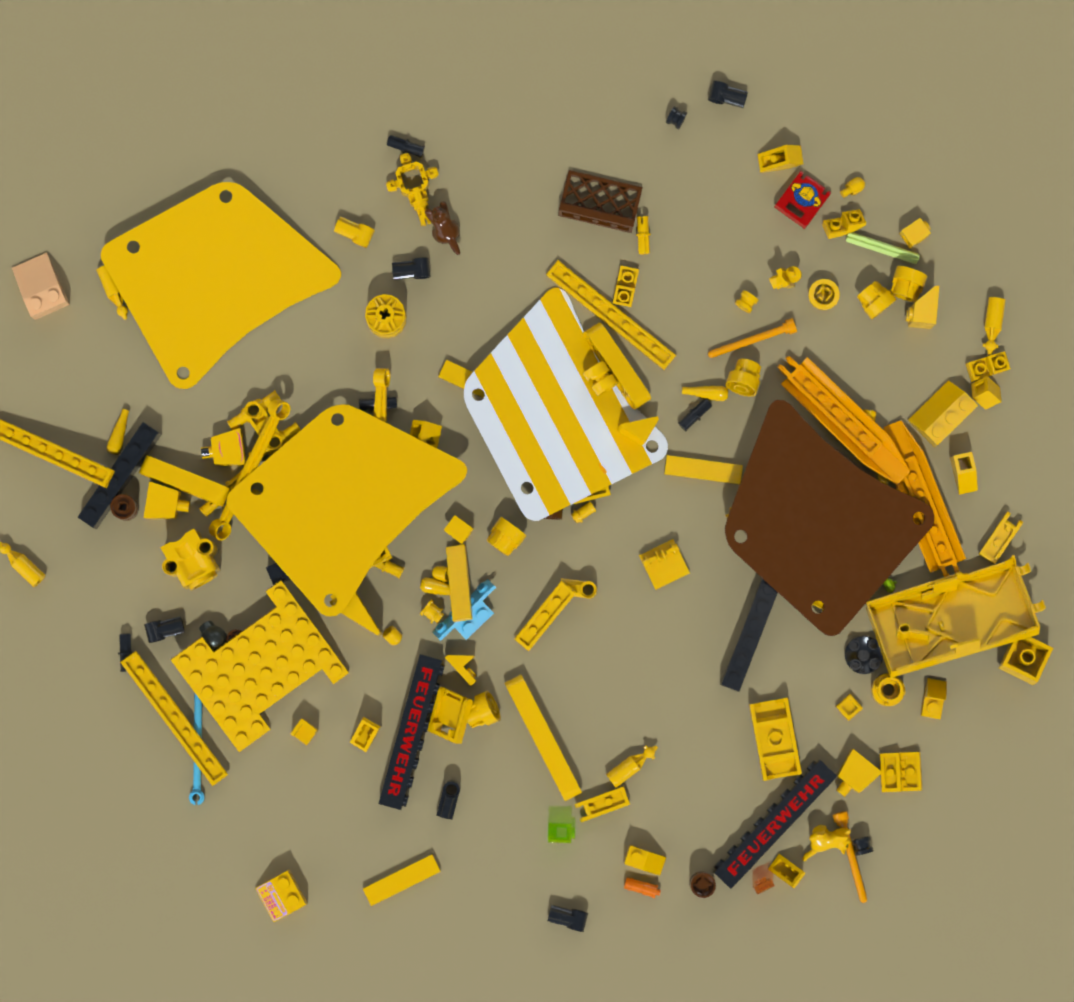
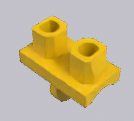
[769,266,802,290]

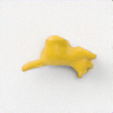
[802,825,851,861]

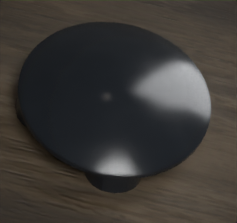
[845,636,883,674]

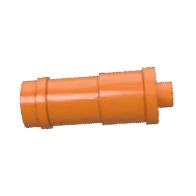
[624,877,661,899]

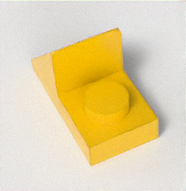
[445,655,477,686]
[921,678,947,719]

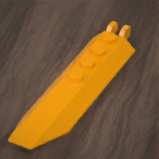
[777,356,911,485]
[883,420,966,577]

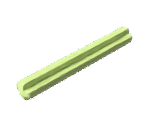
[846,232,920,264]

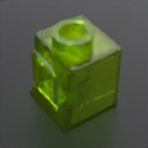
[548,822,575,843]

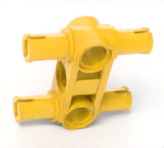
[227,390,301,457]

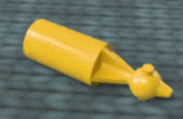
[96,265,128,320]
[983,297,1006,355]
[0,542,46,587]
[606,745,658,788]

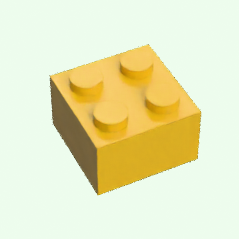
[998,637,1053,685]

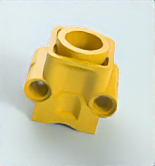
[160,528,220,591]

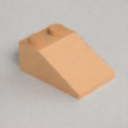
[12,253,70,320]

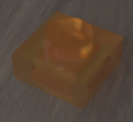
[752,877,775,895]

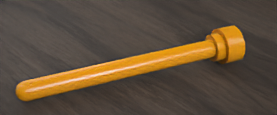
[708,318,797,358]
[832,811,867,903]

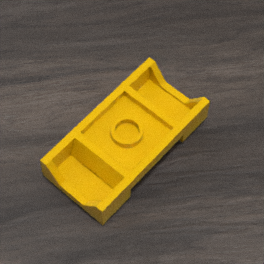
[748,698,802,781]

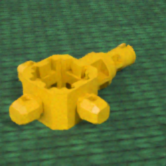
[386,153,439,226]

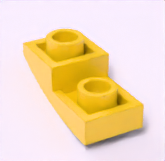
[822,209,866,239]
[613,265,639,307]
[965,351,1011,382]

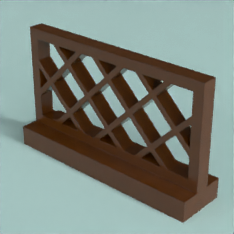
[558,170,643,233]

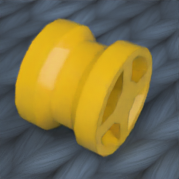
[735,290,759,313]

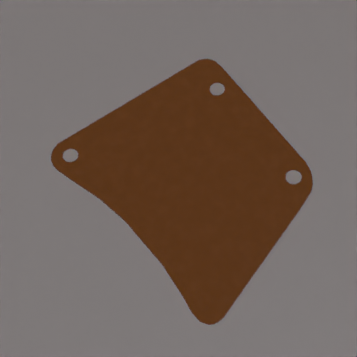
[725,400,934,636]

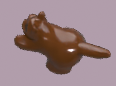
[425,201,460,255]

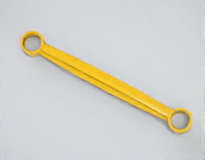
[373,368,391,422]
[209,398,290,540]

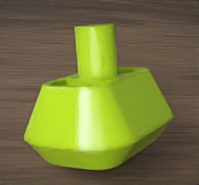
[883,578,897,593]

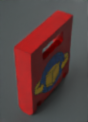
[774,171,831,229]

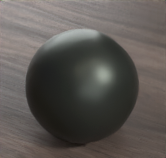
[199,621,227,651]

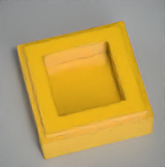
[835,694,863,721]

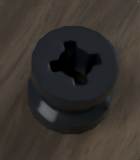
[666,106,688,130]
[851,836,874,856]

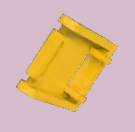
[427,687,473,744]

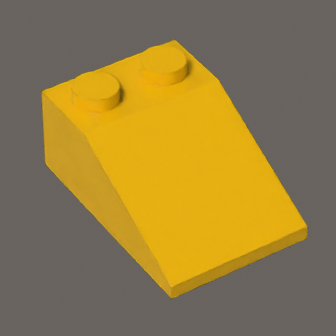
[330,592,382,636]

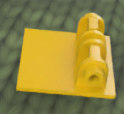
[639,539,690,590]

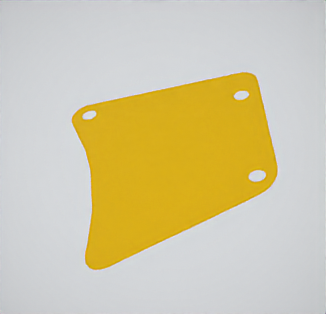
[101,182,341,389]
[226,404,467,616]

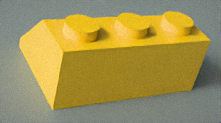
[907,380,978,448]

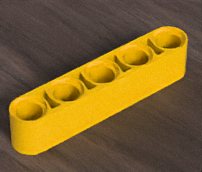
[583,322,651,410]
[138,455,230,507]

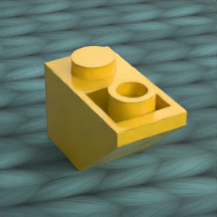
[950,452,978,495]

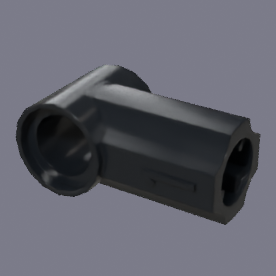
[708,81,748,108]
[392,257,431,280]
[144,616,185,643]
[436,780,461,820]
[547,905,588,932]

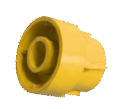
[891,266,928,302]
[857,280,897,320]
[725,358,761,397]
[487,517,526,556]
[871,673,905,706]
[468,691,501,728]

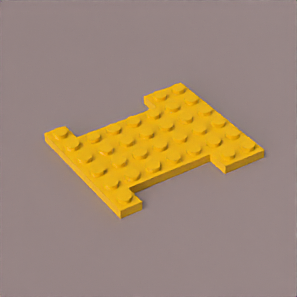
[171,580,349,752]

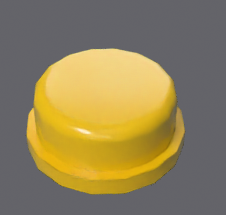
[808,279,840,310]

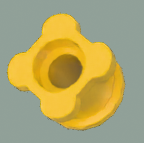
[420,599,444,624]

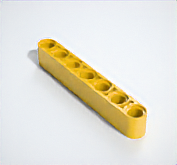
[504,674,582,801]

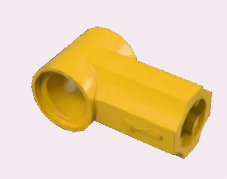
[334,216,375,248]
[560,578,598,599]

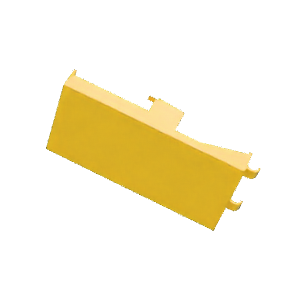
[866,555,1046,678]

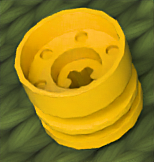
[365,294,407,339]

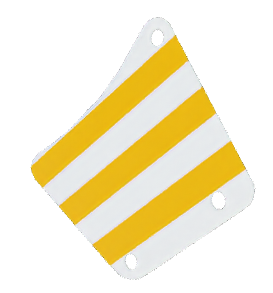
[464,287,668,521]

